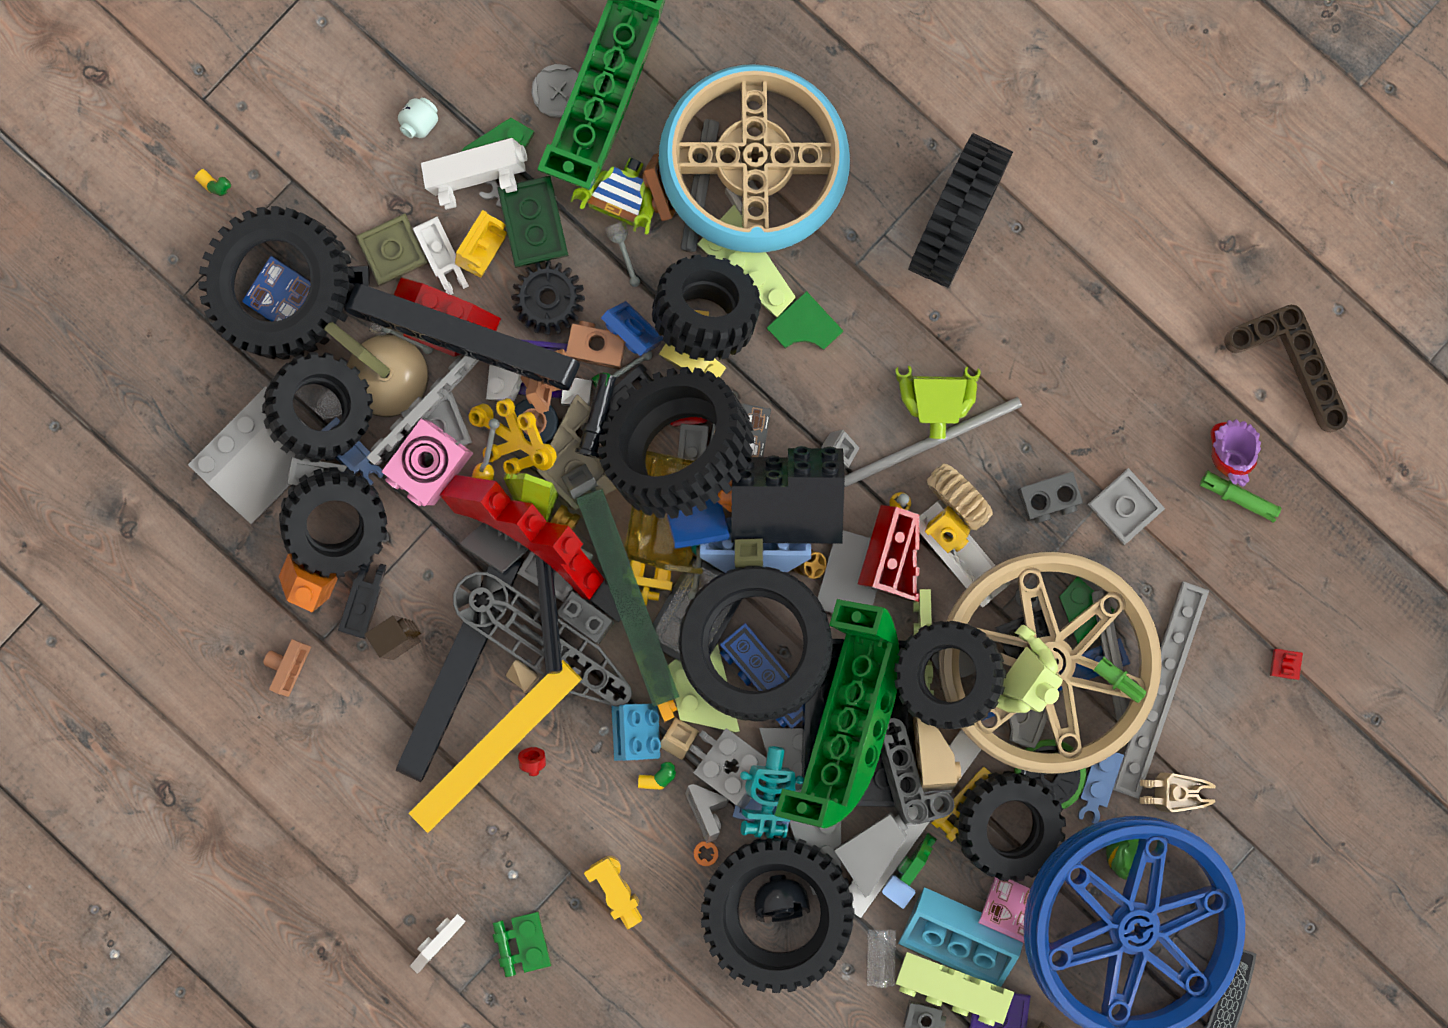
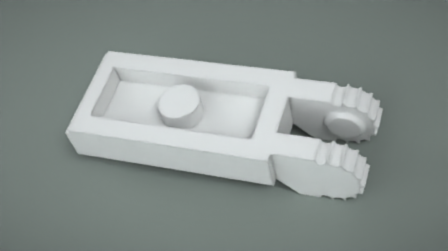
[413,217,469,295]

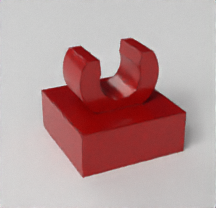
[1270,649,1303,680]

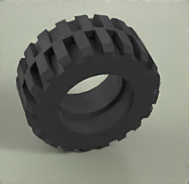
[651,254,761,361]
[262,352,373,462]
[279,467,388,578]
[894,621,1006,729]
[954,771,1066,882]

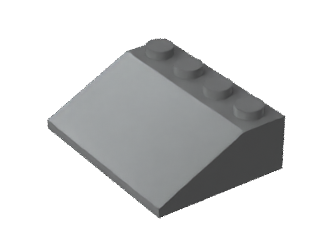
[188,386,310,524]

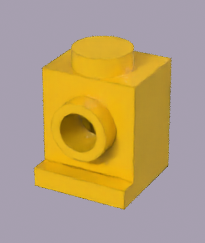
[925,505,971,553]

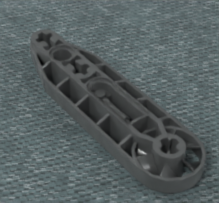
[453,572,632,707]

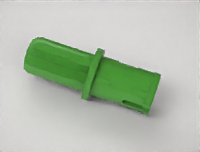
[1093,656,1147,703]

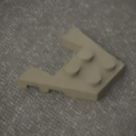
[536,394,652,510]

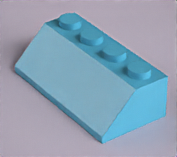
[898,887,1023,987]

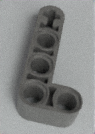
[880,718,954,825]

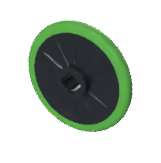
[1014,739,1086,809]

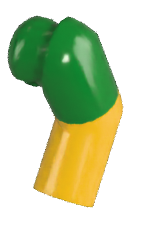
[194,169,231,196]
[638,762,676,790]

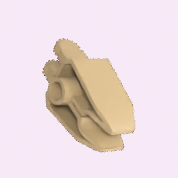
[1139,772,1216,812]

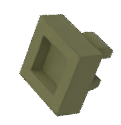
[735,539,763,568]

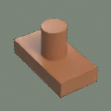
[264,639,311,697]

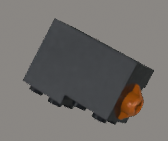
[718,446,845,544]

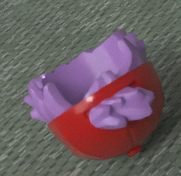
[1210,419,1261,487]

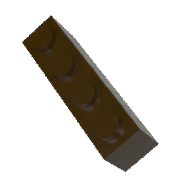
[364,615,422,660]

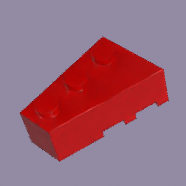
[857,505,919,602]

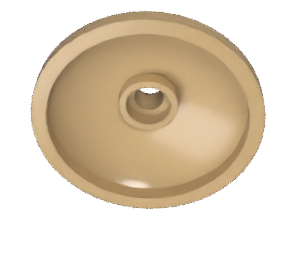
[347,335,428,417]

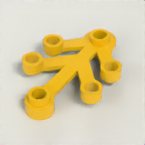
[469,398,557,475]

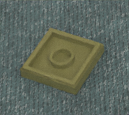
[356,214,429,286]
[324,322,390,378]

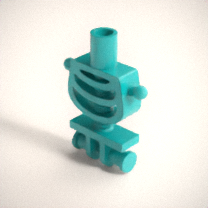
[740,746,804,838]

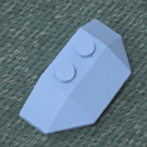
[700,517,811,573]

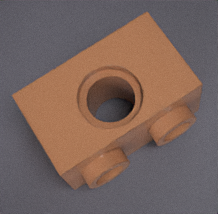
[566,321,626,370]

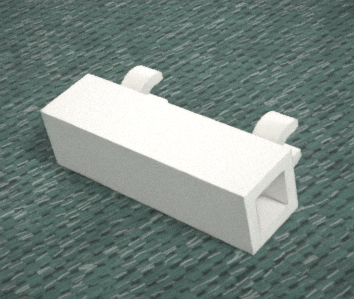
[421,138,527,210]

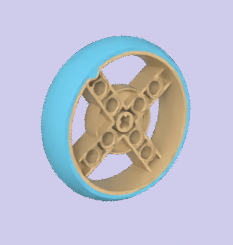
[659,64,850,253]

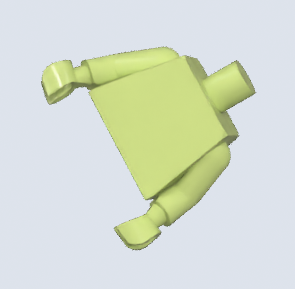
[996,625,1062,713]

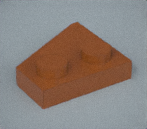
[643,153,676,221]

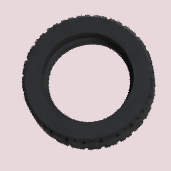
[678,566,833,721]

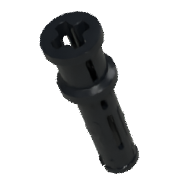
[575,373,617,459]

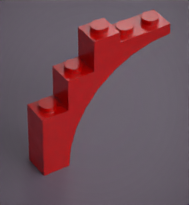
[440,475,605,600]

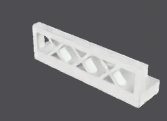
[919,500,1011,608]

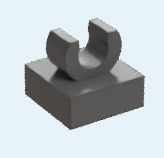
[561,464,598,502]

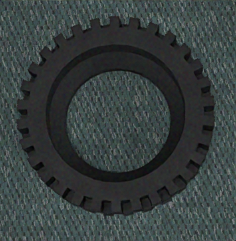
[908,133,1013,288]
[198,206,355,360]
[598,367,754,519]
[701,836,855,993]

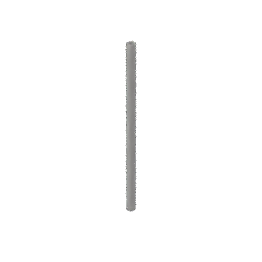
[844,397,1022,488]

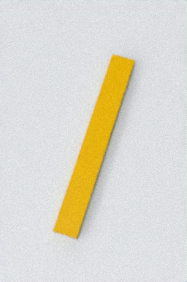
[408,660,582,833]

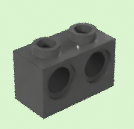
[1018,471,1083,524]

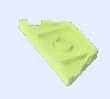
[667,628,740,732]

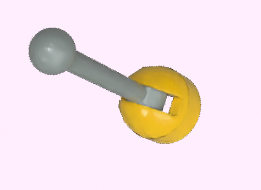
[472,418,500,481]
[889,492,911,511]

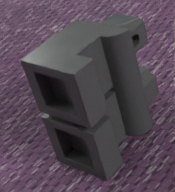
[557,591,615,644]

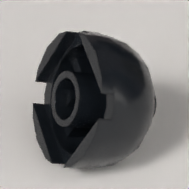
[754,875,810,922]

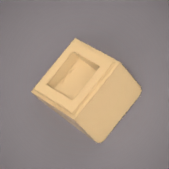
[661,717,699,760]

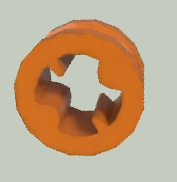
[694,841,718,866]

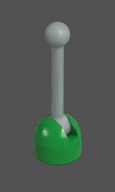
[591,351,652,388]

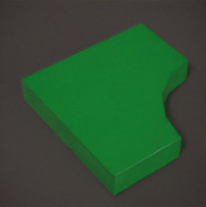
[767,291,844,350]

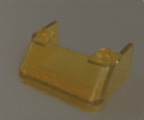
[625,451,703,574]

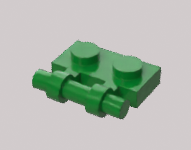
[492,911,552,977]

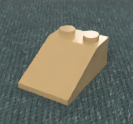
[913,716,961,792]

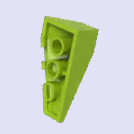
[504,473,559,522]

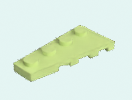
[697,205,796,318]

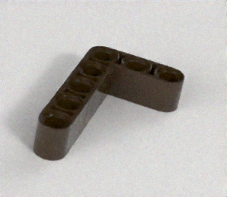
[1224,304,1348,433]

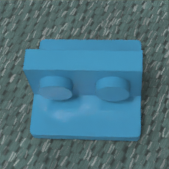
[612,703,661,761]

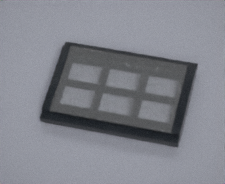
[643,555,743,662]

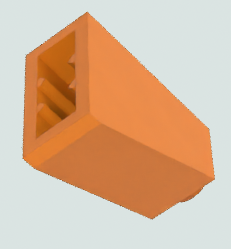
[279,553,338,612]

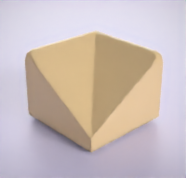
[506,660,539,693]

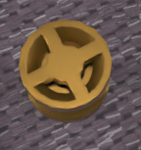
[551,504,581,531]
[793,550,827,579]

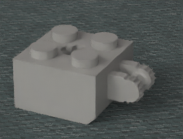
[689,728,767,809]

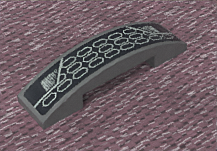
[1203,949,1257,1028]

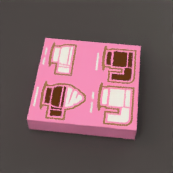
[978,877,1030,943]

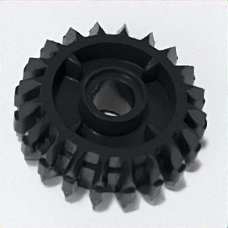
[511,261,585,335]

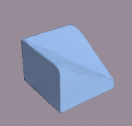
[882,874,915,909]

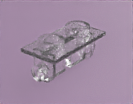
[867,930,896,988]

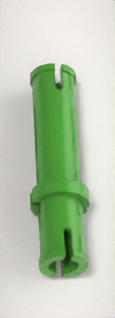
[1200,470,1281,523]

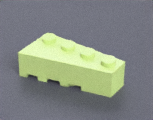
[895,952,1014,1026]

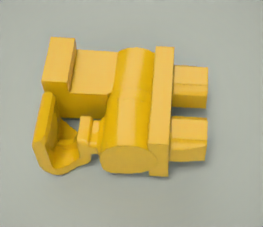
[584,856,642,930]

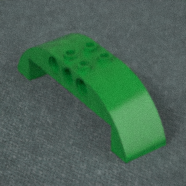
[537,0,665,190]
[775,599,900,829]

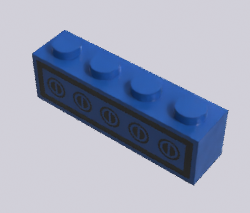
[719,623,803,729]

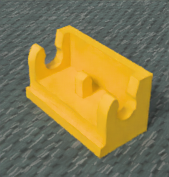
[455,210,507,278]

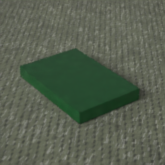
[497,176,569,268]

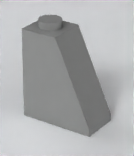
[834,812,908,898]

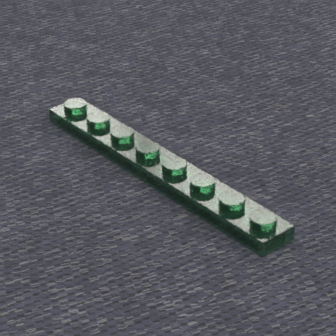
[576,489,680,707]

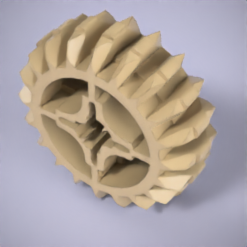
[927,464,993,530]

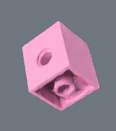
[382,418,473,507]

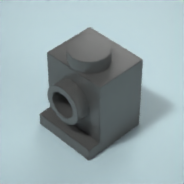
[902,1000,946,1028]

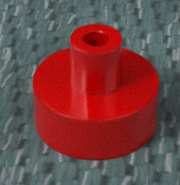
[518,747,546,776]

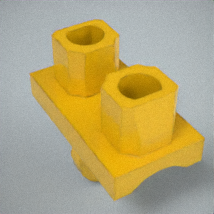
[622,560,673,607]

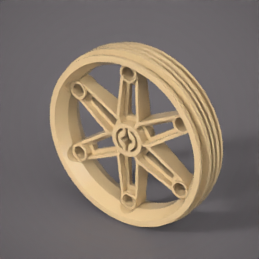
[938,552,1161,774]

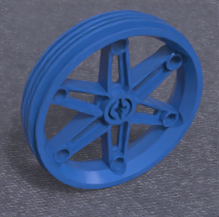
[1024,816,1246,1028]

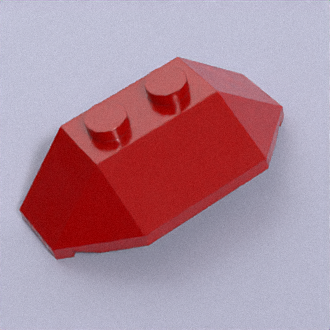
[394,277,501,357]

